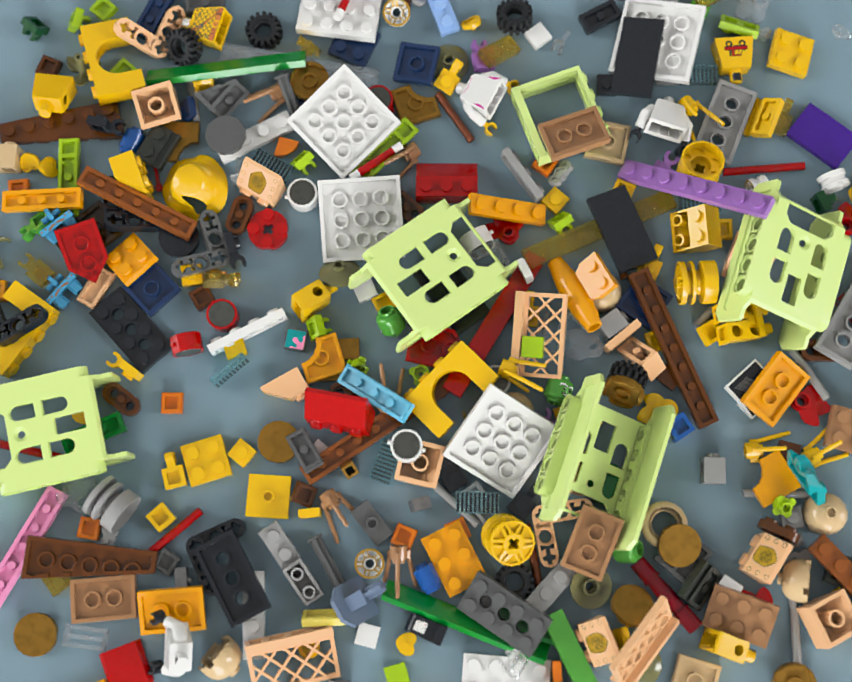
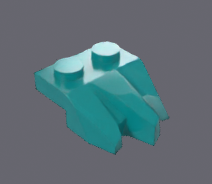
[787,449,827,506]

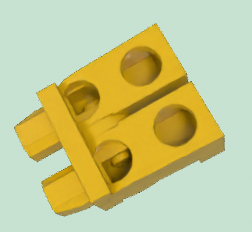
[711,303,773,346]

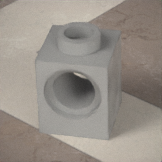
[597,308,629,342]
[700,453,726,485]

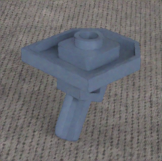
[330,575,386,628]

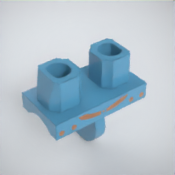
[39,208,77,244]
[46,272,83,310]

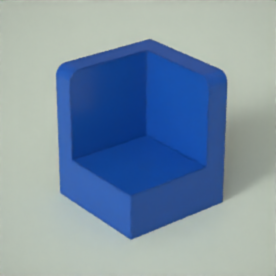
[671,412,695,443]

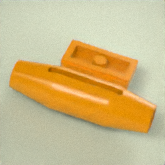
[548,252,618,333]

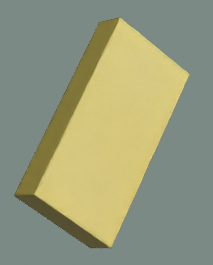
[301,608,346,627]

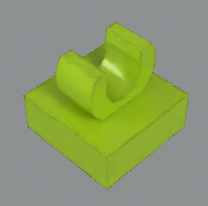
[67,7,91,33]
[290,150,317,175]
[546,211,574,237]
[306,314,332,341]

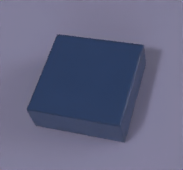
[180,96,197,122]

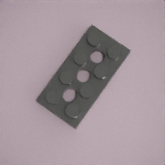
[457,570,554,658]

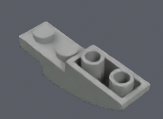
[258,520,324,606]

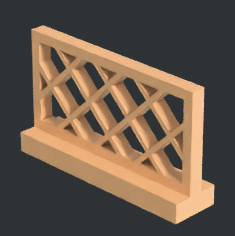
[511,291,568,379]
[609,595,680,682]
[244,626,341,682]

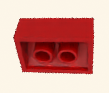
[416,163,478,203]
[304,387,376,438]

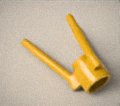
[678,95,725,142]
[497,356,547,393]
[800,426,849,468]
[744,431,790,463]

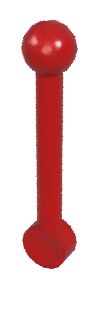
[153,167,163,192]

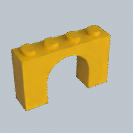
[78,17,146,106]
[0,280,60,378]
[404,340,500,438]

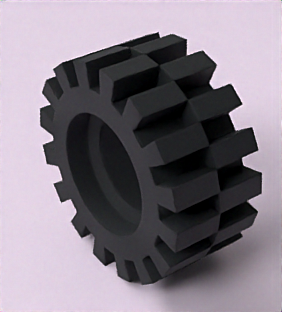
[496,0,532,36]
[245,11,283,51]
[164,27,203,66]
[607,360,648,389]
[495,564,534,600]

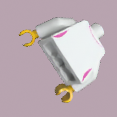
[456,71,519,137]

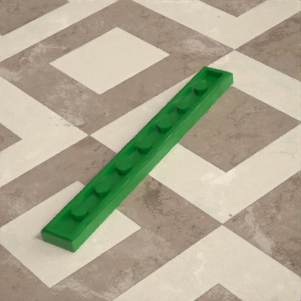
[145,50,307,87]
[381,579,550,666]

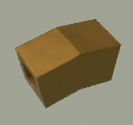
[340,459,359,480]

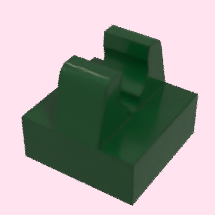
[20,16,50,41]
[810,190,838,215]

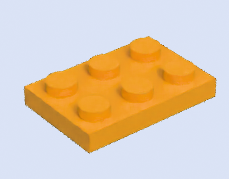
[740,351,810,427]
[420,520,485,598]
[137,585,207,635]

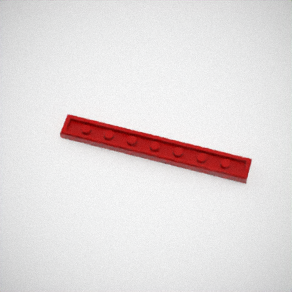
[442,250,545,399]

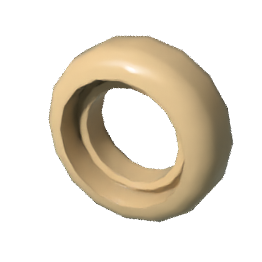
[641,501,688,547]

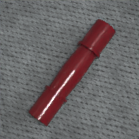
[630,556,702,634]

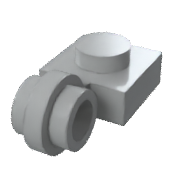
[778,506,804,548]

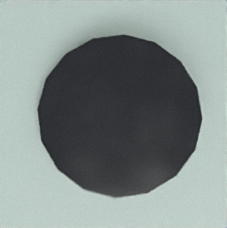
[158,227,200,258]

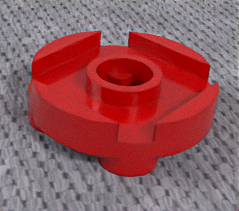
[247,208,289,250]

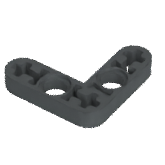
[171,210,230,278]

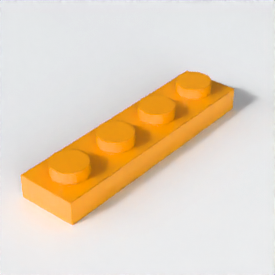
[1,187,84,213]
[468,193,546,227]

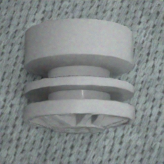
[82,475,141,534]

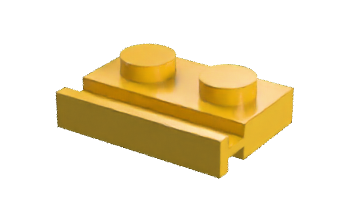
[743,98,785,138]

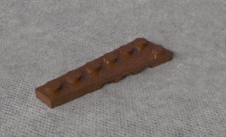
[0,102,124,145]
[21,535,159,579]

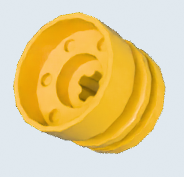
[676,141,725,182]
[673,260,719,305]
[481,513,535,566]

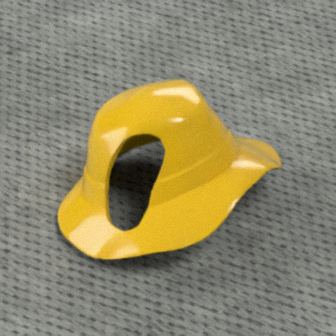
[162,155,228,222]

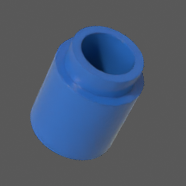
[119,126,146,154]
[413,561,442,595]

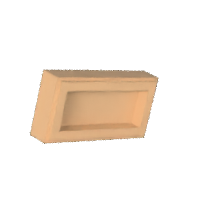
[76,268,117,310]
[602,319,641,354]

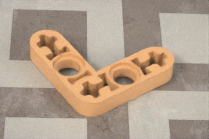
[113,6,186,59]
[531,498,593,568]

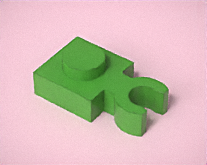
[19,211,52,243]

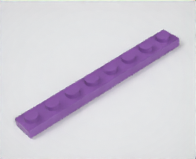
[617,159,775,219]

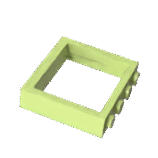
[510,65,610,166]

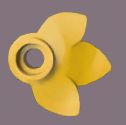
[637,393,679,424]

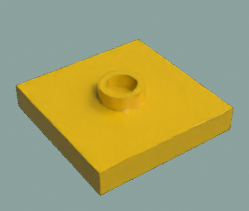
[245,474,292,519]

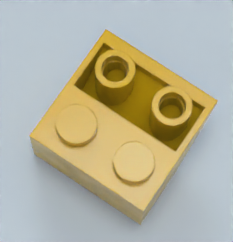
[108,150,155,199]
[670,204,722,254]

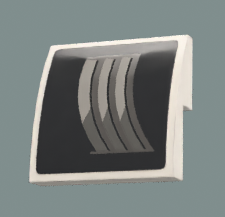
[724,359,764,420]

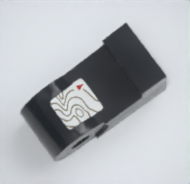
[404,612,448,646]

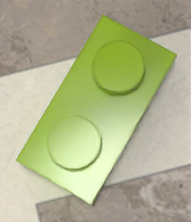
[718,14,760,40]

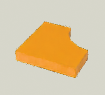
[301,332,346,384]
[752,451,801,508]

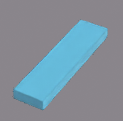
[336,363,415,424]

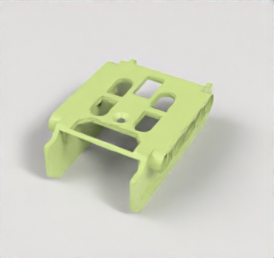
[715,179,851,351]
[348,198,519,353]
[0,366,135,496]
[534,373,676,551]

